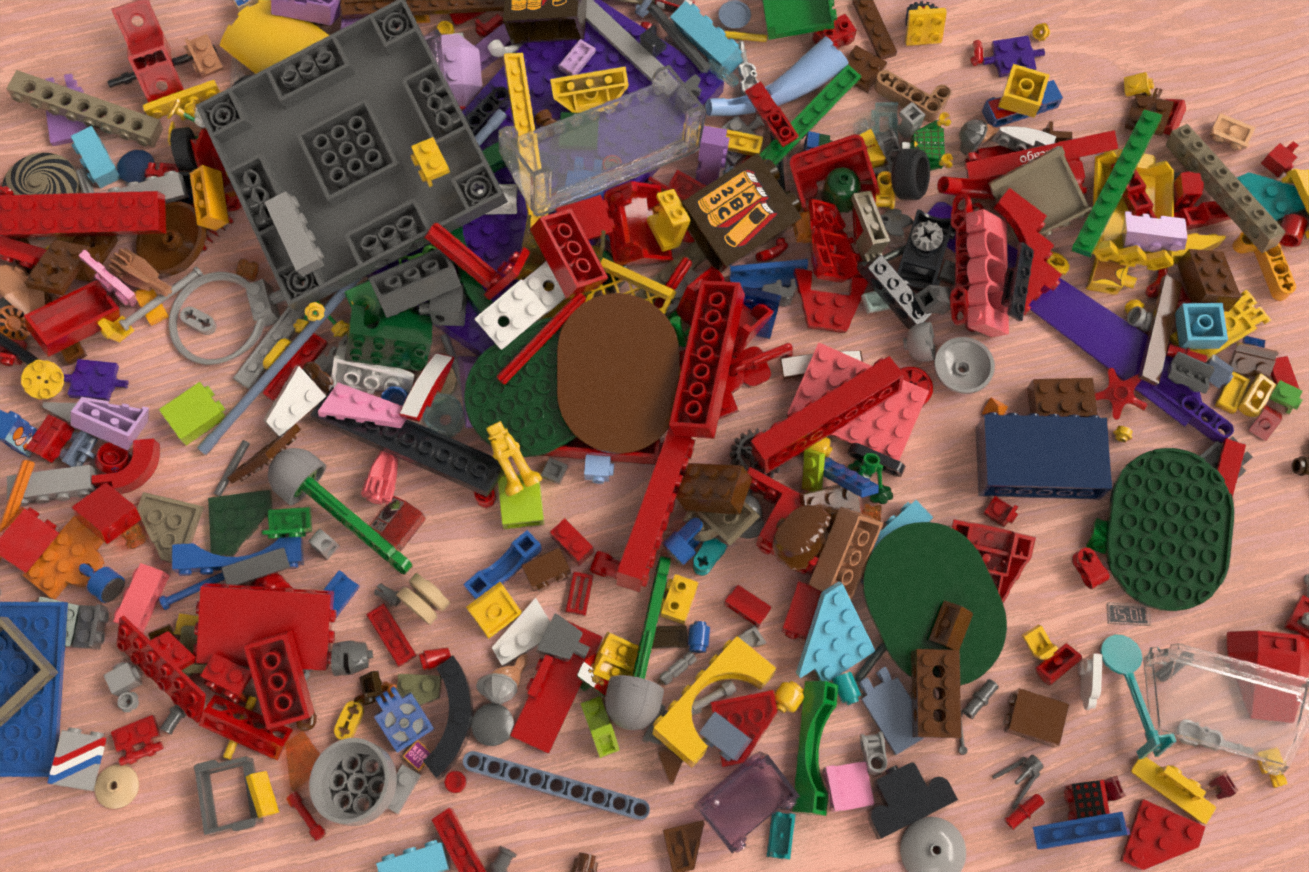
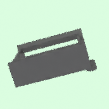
[194,756,264,836]

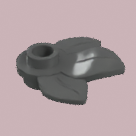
[880,209,913,236]

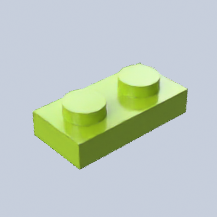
[802,449,825,491]

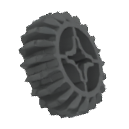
[730,428,783,478]

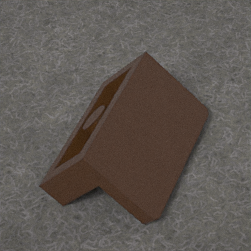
[929,600,973,650]

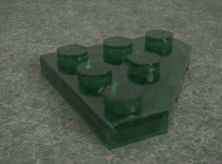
[208,490,273,557]

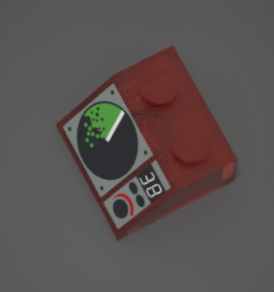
[370,496,426,551]

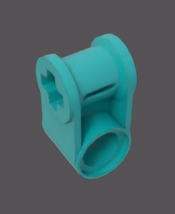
[693,537,727,576]

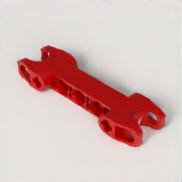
[950,194,985,333]

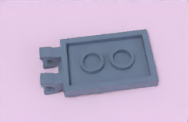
[858,667,924,755]

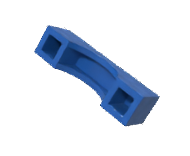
[463,530,542,600]

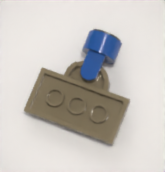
[663,502,760,565]

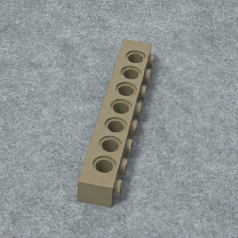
[6,70,163,147]
[1166,124,1285,253]

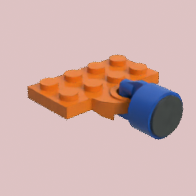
[22,515,125,603]

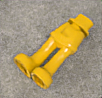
[486,421,542,496]

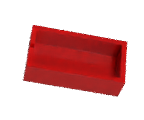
[24,280,120,357]

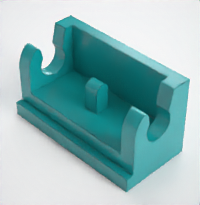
[766,811,796,860]

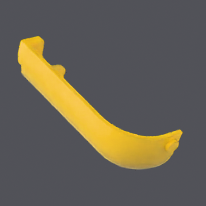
[219,0,329,74]

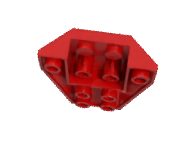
[1227,630,1309,723]

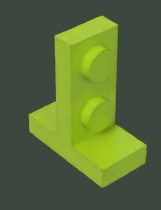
[580,696,620,758]

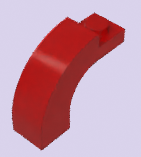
[92,438,160,494]

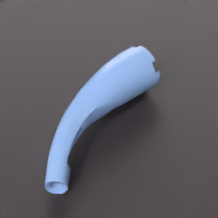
[705,36,848,116]

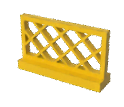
[585,258,677,315]

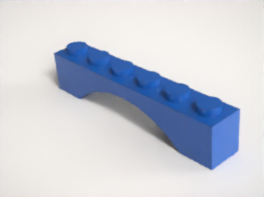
[172,537,304,576]

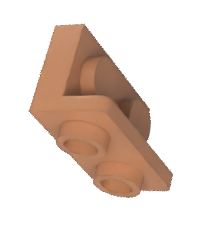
[184,34,224,78]

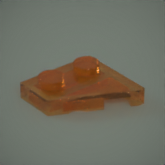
[285,731,321,792]

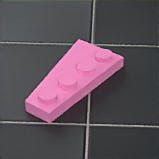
[318,383,406,428]

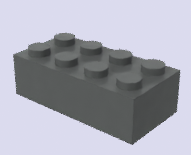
[368,249,461,318]

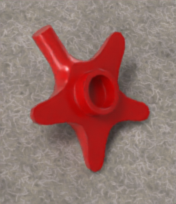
[1095,368,1148,420]

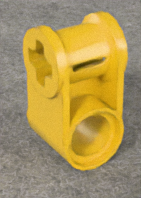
[875,171,895,209]

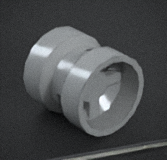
[1127,306,1153,332]

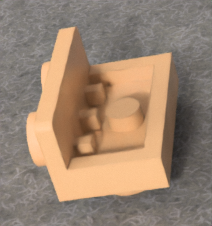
[1209,113,1256,150]

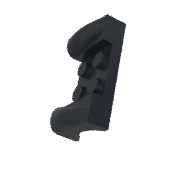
[897,209,956,291]

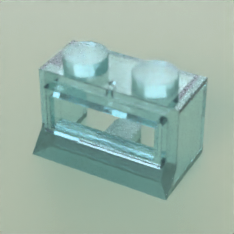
[871,102,898,138]

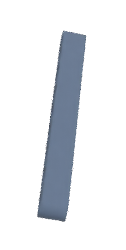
[463,751,650,821]

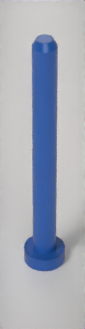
[159,572,225,610]

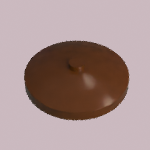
[136,201,206,276]

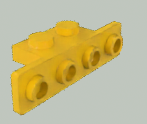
[1131,757,1216,824]

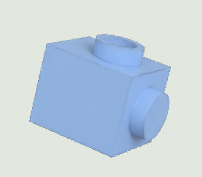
[584,455,614,484]

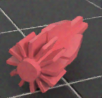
[361,450,398,505]

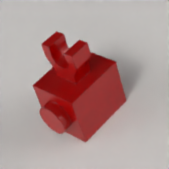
[1261,141,1299,178]

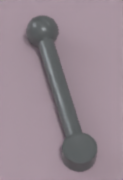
[958,710,968,755]

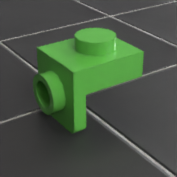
[1269,380,1303,414]

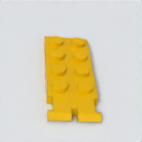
[1169,289,1271,360]

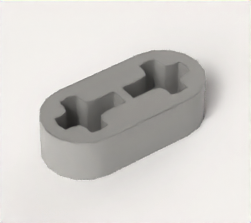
[180,306,217,335]

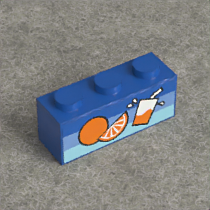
[0,410,38,458]

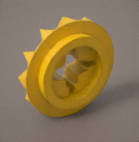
[1046,251,1070,275]

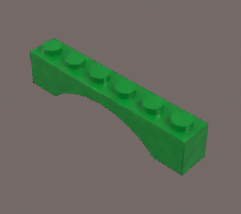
[792,681,838,816]

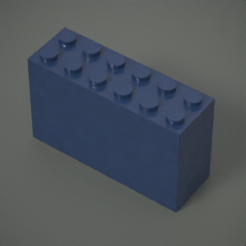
[975,412,1112,500]

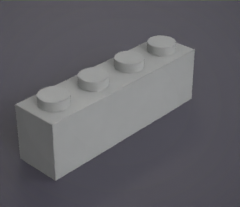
[264,191,324,276]
[7,465,98,506]

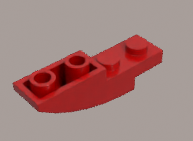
[745,81,799,147]

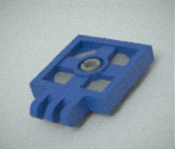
[374,686,434,753]

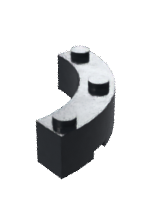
[423,655,474,780]

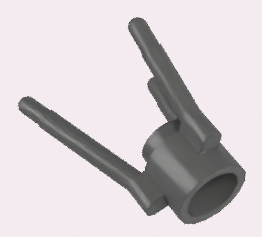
[992,755,1044,809]

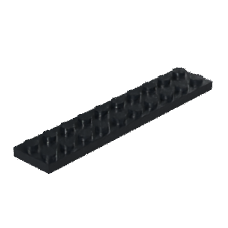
[310,387,504,497]

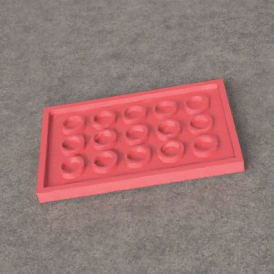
[786,343,929,461]

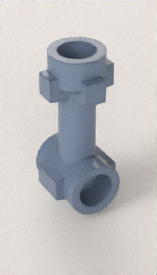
[635,0,652,18]

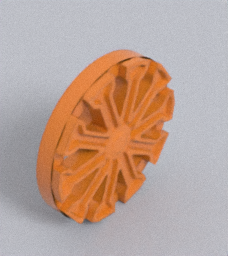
[0,305,31,340]

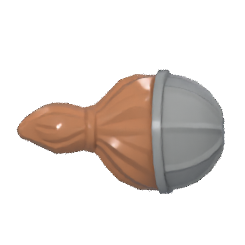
[476,654,528,704]

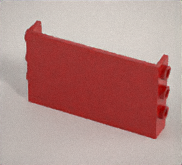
[193,583,336,671]

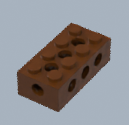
[911,649,962,738]

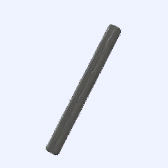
[648,4,710,73]

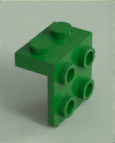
[262,507,312,539]

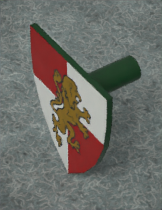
[577,653,609,697]

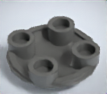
[471,703,514,746]

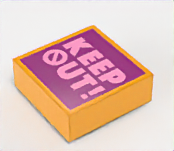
[403,740,431,771]

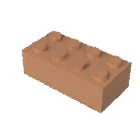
[809,507,883,600]

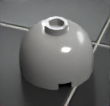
[903,322,935,362]

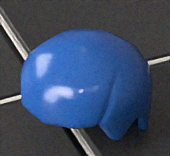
[381,386,409,406]

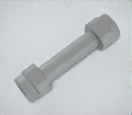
[691,680,737,716]

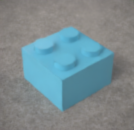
[1175,303,1228,349]

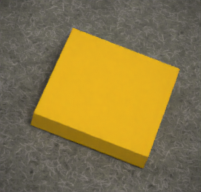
[466,582,522,639]

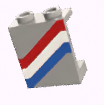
[47,727,108,791]

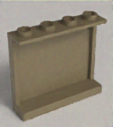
[987,146,1092,245]

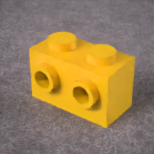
[660,574,699,625]

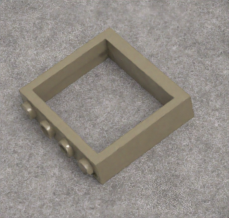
[0,617,59,727]

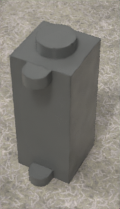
[914,285,952,314]

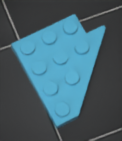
[796,581,875,682]

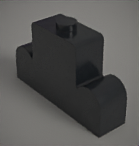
[868,762,958,840]

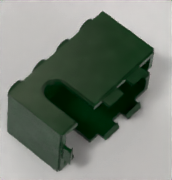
[345,305,433,371]

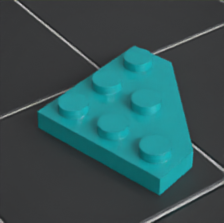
[1236,172,1306,222]

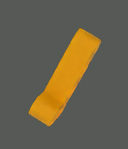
[1232,232,1296,301]

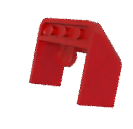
[790,134,881,212]

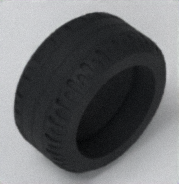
[891,149,930,200]

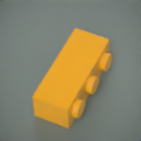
[190,165,229,231]

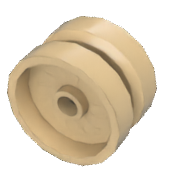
[396,573,450,626]

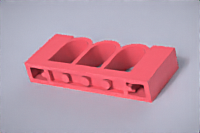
[966,209,1009,337]

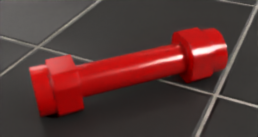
[286,791,327,842]

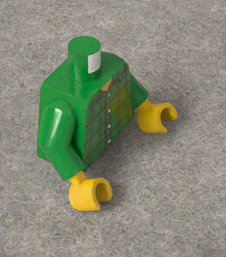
[901,112,954,171]

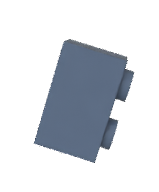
[699,712,752,761]

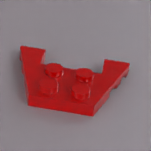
[793,268,868,333]

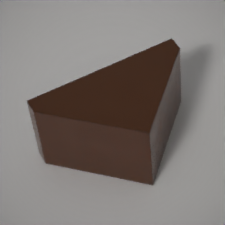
[658,748,683,785]

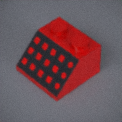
[1064,780,1110,821]

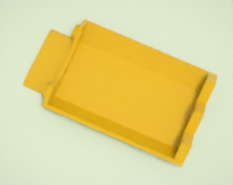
[1093,149,1174,271]

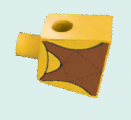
[1086,257,1137,295]

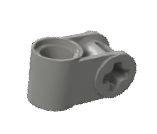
[860,731,887,775]

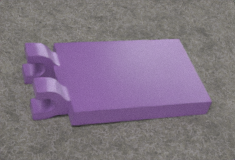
[45,73,88,146]

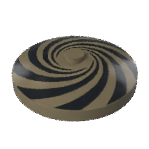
[2,152,81,195]

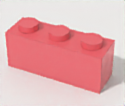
[113,563,170,633]

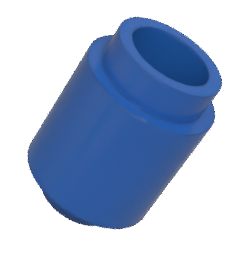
[688,621,710,653]

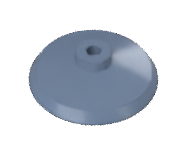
[719,0,751,28]

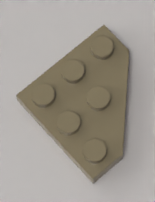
[137,492,204,563]

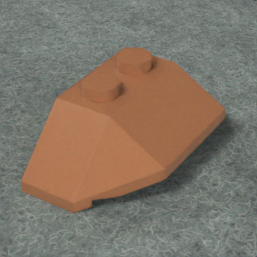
[0,265,45,315]

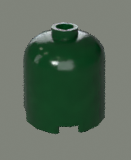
[821,167,861,213]

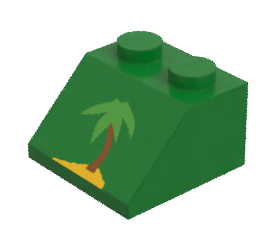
[344,279,382,326]

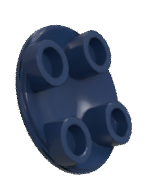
[117,150,157,183]

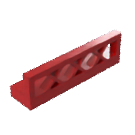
[198,694,293,761]

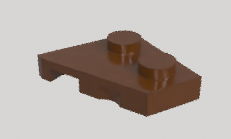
[663,820,705,872]

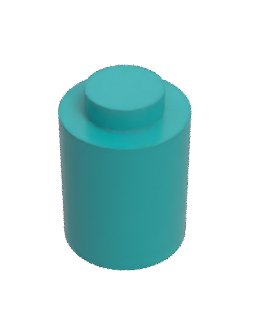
[832,671,861,706]

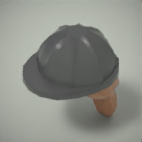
[959,119,999,155]

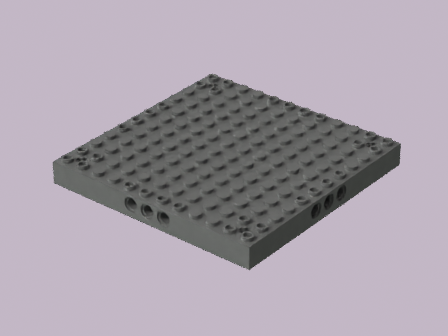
[196,0,508,312]

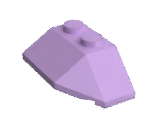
[440,34,482,108]

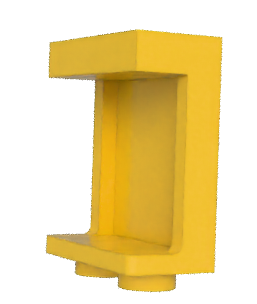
[647,189,690,252]

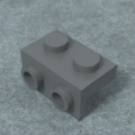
[1167,352,1215,394]

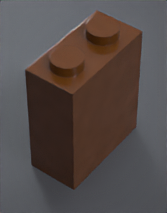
[1003,688,1069,748]

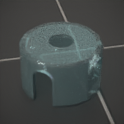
[423,394,465,437]

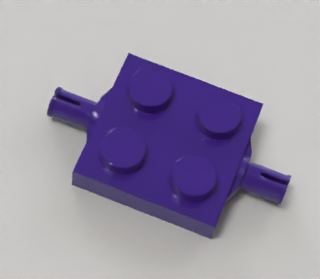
[982,35,1045,77]
[63,359,129,401]

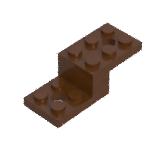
[24,235,118,295]

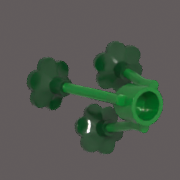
[847,453,894,505]

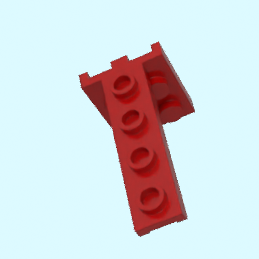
[424,223,530,300]

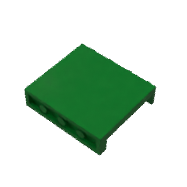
[762,0,837,40]

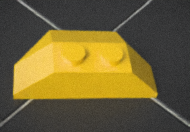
[550,67,629,113]

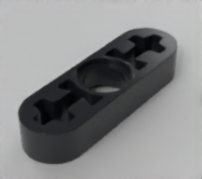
[848,443,906,477]

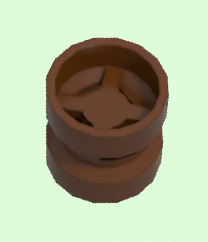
[533,109,560,136]

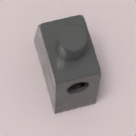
[419,285,467,326]
[536,613,590,662]

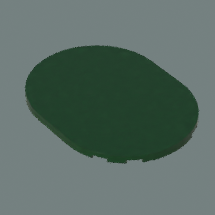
[464,317,577,457]
[1105,448,1235,611]
[863,522,1007,686]

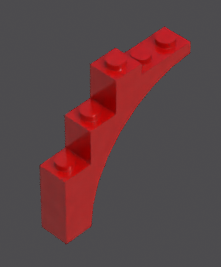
[993,188,1062,316]

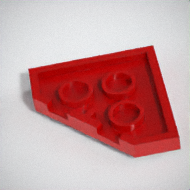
[711,690,778,767]
[1120,799,1206,870]

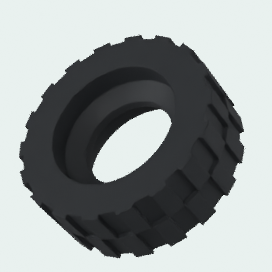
[170,127,198,171]

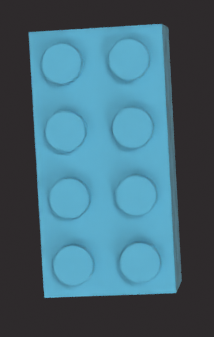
[670,1,743,77]

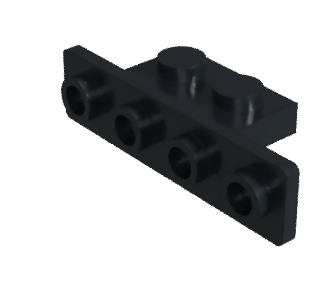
[1001,242,1034,322]

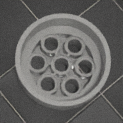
[309,738,397,826]

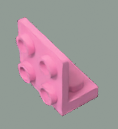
[823,761,874,813]

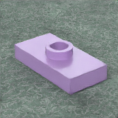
[559,39,596,75]

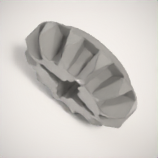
[911,220,943,251]

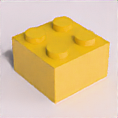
[998,64,1050,118]

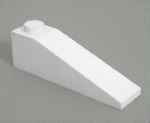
[329,345,415,394]

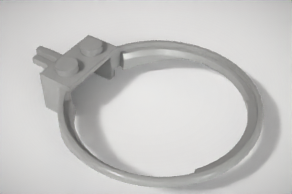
[168,272,285,365]

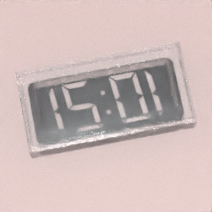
[1106,602,1151,626]

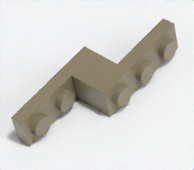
[851,191,890,291]

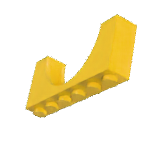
[653,636,776,768]

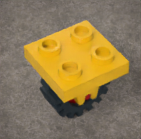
[905,1,947,46]

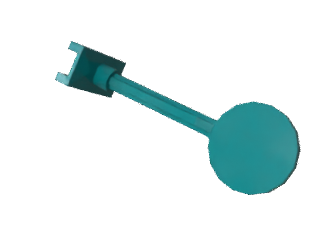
[1100,634,1177,760]

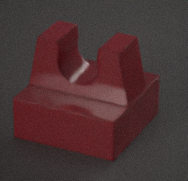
[1208,771,1238,800]
[1104,775,1126,801]

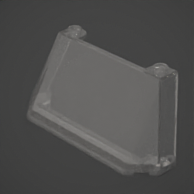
[1143,643,1309,775]

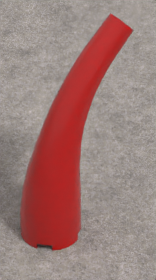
[937,157,1087,200]

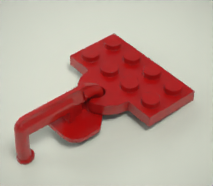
[679,343,793,419]

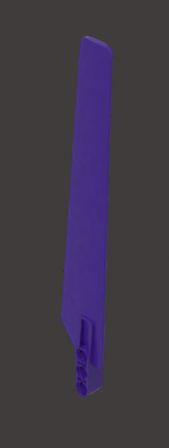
[927,202,1234,443]

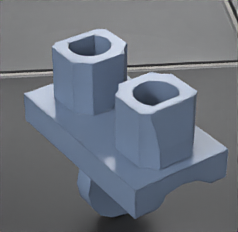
[59,430,98,467]

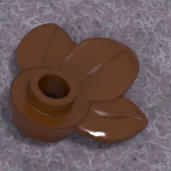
[302,362,334,394]

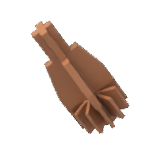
[108,248,172,297]

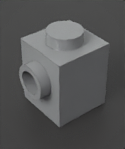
[104,662,142,696]

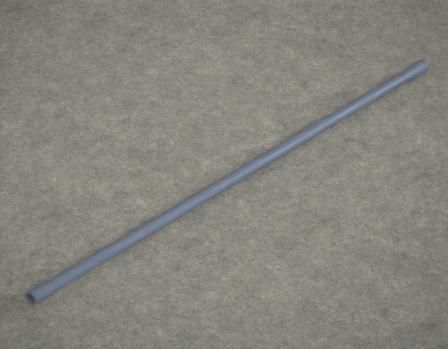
[197,109,507,455]

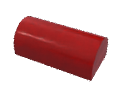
[1035,643,1082,686]

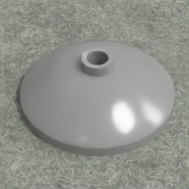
[934,337,995,394]
[900,817,966,872]

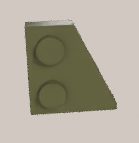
[397,674,442,706]

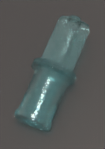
[707,59,739,87]

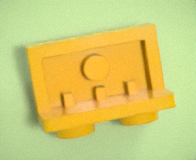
[410,137,450,187]

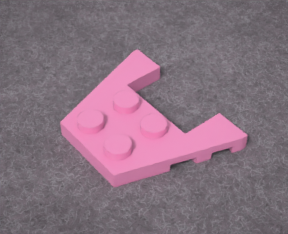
[79,250,138,308]

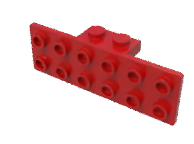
[116,615,206,723]
[511,620,603,753]

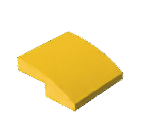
[593,631,639,681]

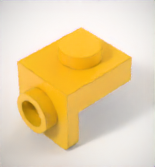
[1124,72,1154,97]
[98,316,134,343]
[1021,624,1058,660]

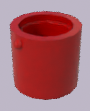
[1279,214,1308,247]

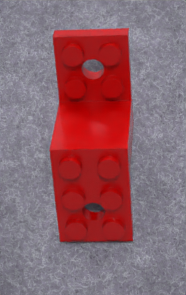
[111,0,185,103]
[747,467,818,575]

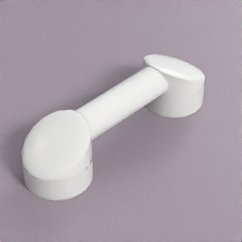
[487,39,524,57]

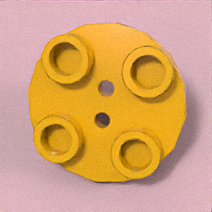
[21,360,64,400]

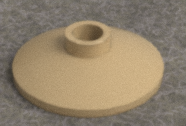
[95,764,139,809]

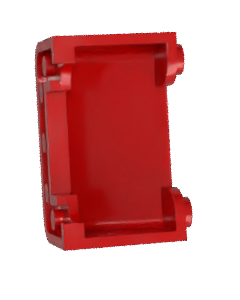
[603,181,673,266]
[677,266,774,356]

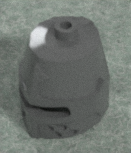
[331,641,373,676]

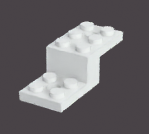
[474,261,566,350]

